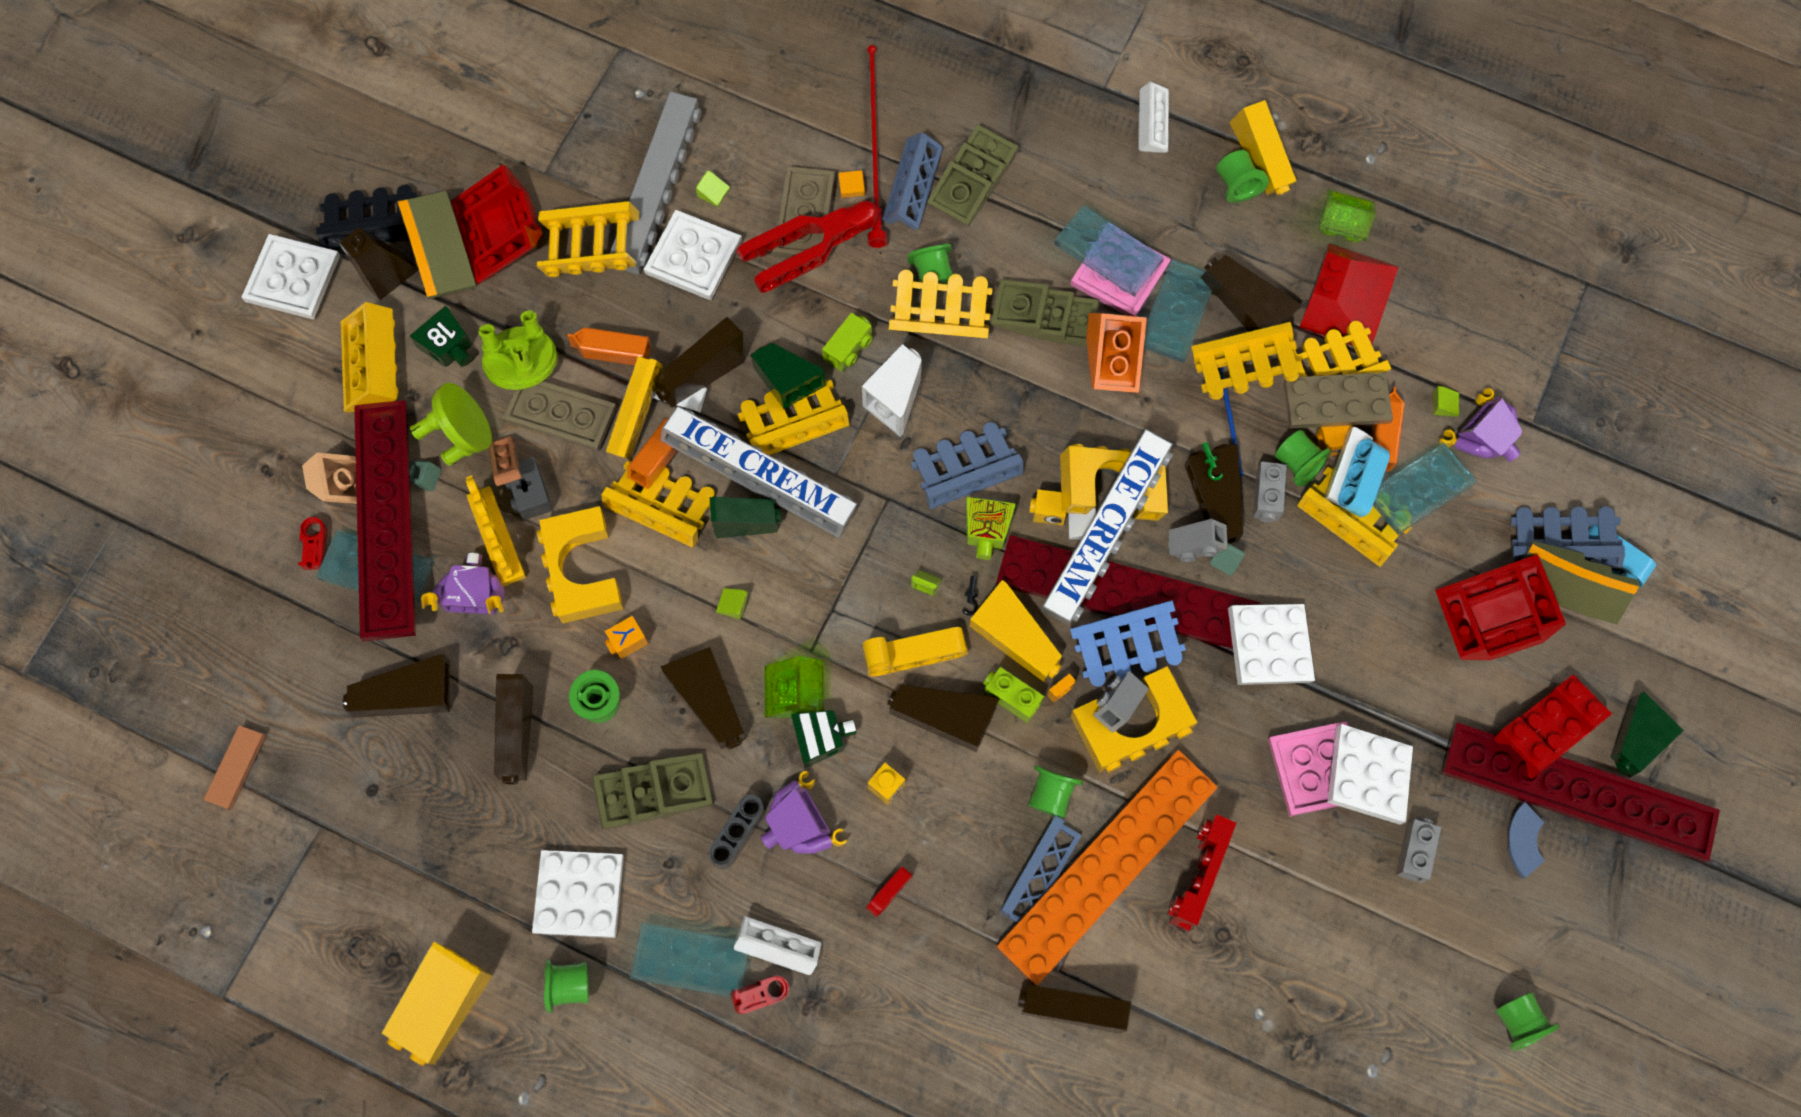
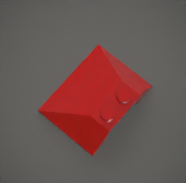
[450,164,543,284]
[1299,243,1399,346]
[1435,554,1566,660]

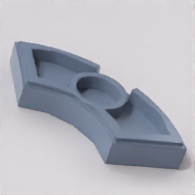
[1507,802,1545,879]

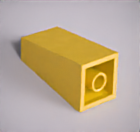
[382,941,493,1066]

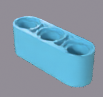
[1338,438,1390,517]
[1588,526,1656,588]

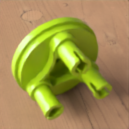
[478,310,558,390]
[410,383,492,466]

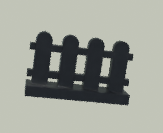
[316,184,418,249]

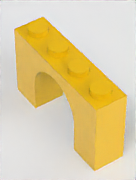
[1060,444,1168,521]
[537,506,624,624]
[1071,666,1197,773]

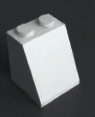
[862,344,922,437]

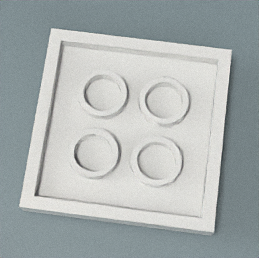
[644,210,742,301]
[241,234,340,320]
[1228,604,1315,685]
[1327,724,1413,825]
[532,850,624,938]

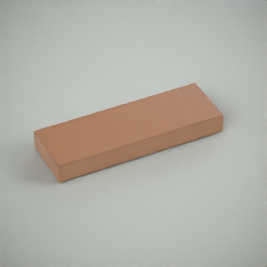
[489,436,522,486]
[203,725,266,810]

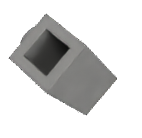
[1253,462,1287,523]
[1168,519,1228,562]
[1093,671,1149,733]
[1396,818,1441,883]

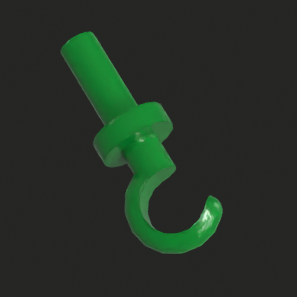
[1202,442,1223,481]

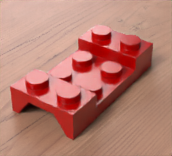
[1494,674,1612,779]
[1167,814,1237,932]

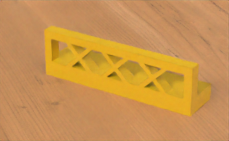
[606,356,664,460]

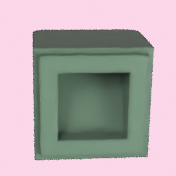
[410,461,441,491]
[1210,543,1245,576]

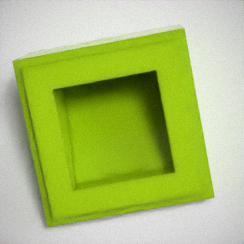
[696,170,730,207]
[1433,386,1459,417]
[911,570,941,596]
[716,588,748,620]

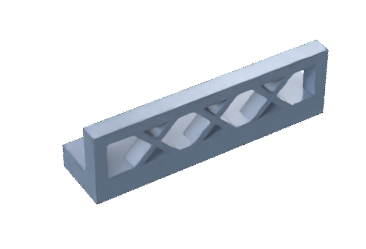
[882,132,943,230]
[1000,816,1082,923]

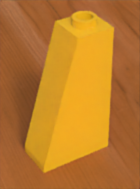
[1229,100,1296,196]
[969,580,1062,683]

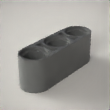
[709,795,765,869]

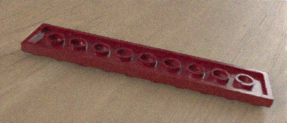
[354,400,416,642]
[996,535,1260,649]
[1441,722,1720,862]

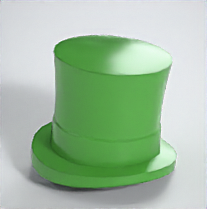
[1216,150,1269,203]
[907,244,953,291]
[1275,430,1331,486]
[569,670,620,723]
[1027,765,1083,818]
[544,959,589,1013]
[1495,992,1560,1051]

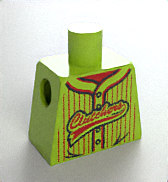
[965,497,1015,560]

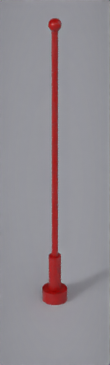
[867,45,887,248]

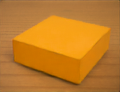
[838,170,865,198]
[1047,673,1075,702]

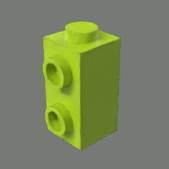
[822,312,873,373]
[983,667,1044,724]

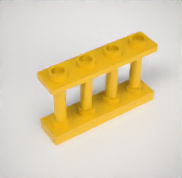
[537,201,639,277]

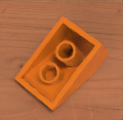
[1086,313,1147,393]

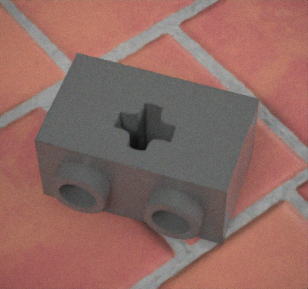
[505,457,553,520]

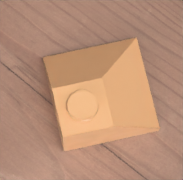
[302,453,357,504]

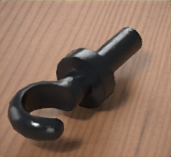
[962,576,978,616]

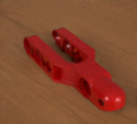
[736,200,878,293]

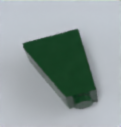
[751,343,827,409]
[709,497,781,539]
[1610,691,1684,777]

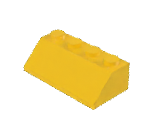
[340,302,398,413]

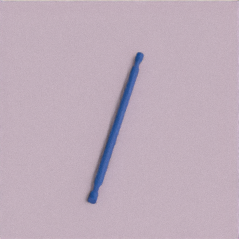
[1218,367,1244,477]

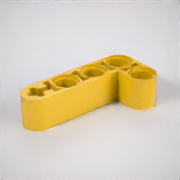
[862,627,968,677]

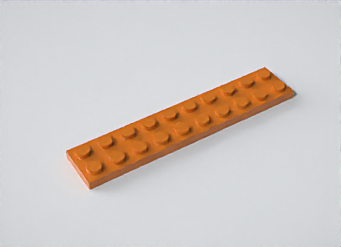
[996,750,1218,986]

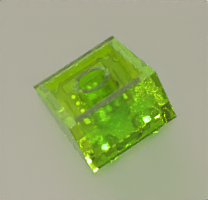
[1319,189,1376,243]
[765,656,824,718]

